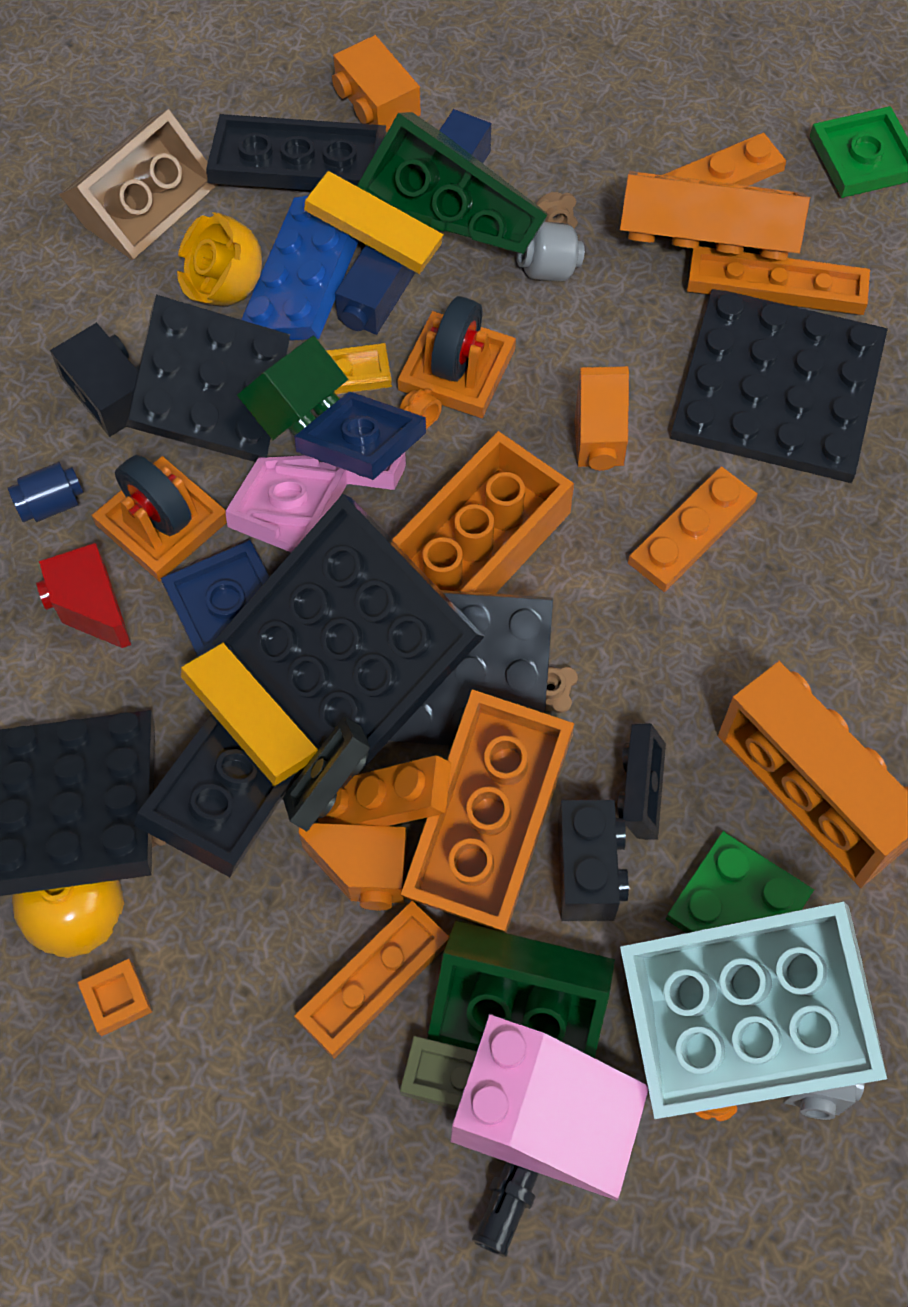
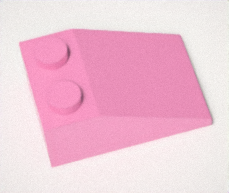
[451,1015,649,1201]

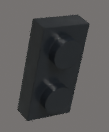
[618,723,666,840]

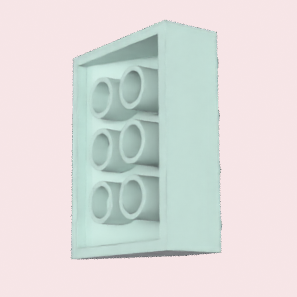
[620,902,887,1119]

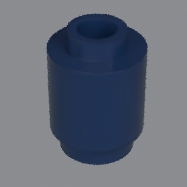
[7,462,84,523]

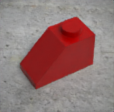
[36,543,132,648]

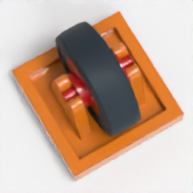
[398,296,516,419]
[91,454,227,582]

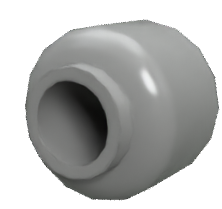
[516,222,585,282]

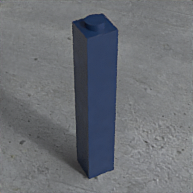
[335,109,492,335]

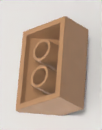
[59,109,218,260]

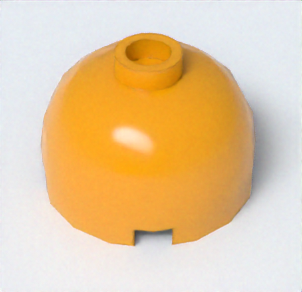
[177,212,262,306]
[12,880,124,958]

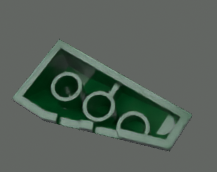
[357,112,549,254]

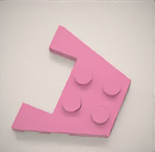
[225,452,406,552]

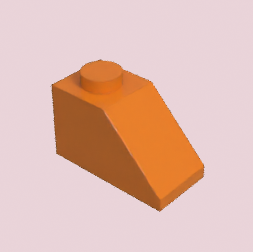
[574,366,629,471]
[299,823,407,911]

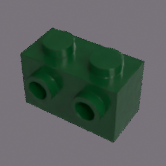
[237,335,349,440]

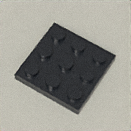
[126,294,290,462]
[390,590,553,746]

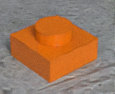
[78,959,153,1037]

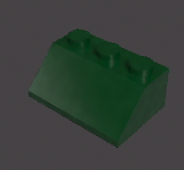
[427,921,615,1058]

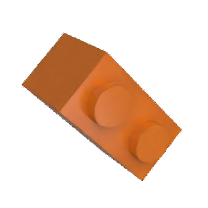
[332,35,421,132]

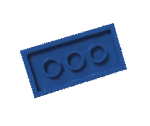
[241,196,359,340]

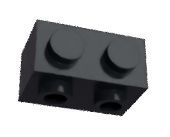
[50,322,139,437]
[558,800,629,921]

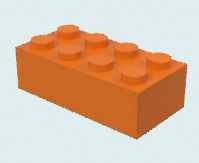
[620,171,810,260]
[392,431,574,594]
[718,660,908,888]
[401,690,574,933]

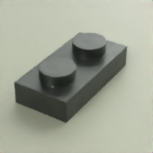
[283,716,370,831]

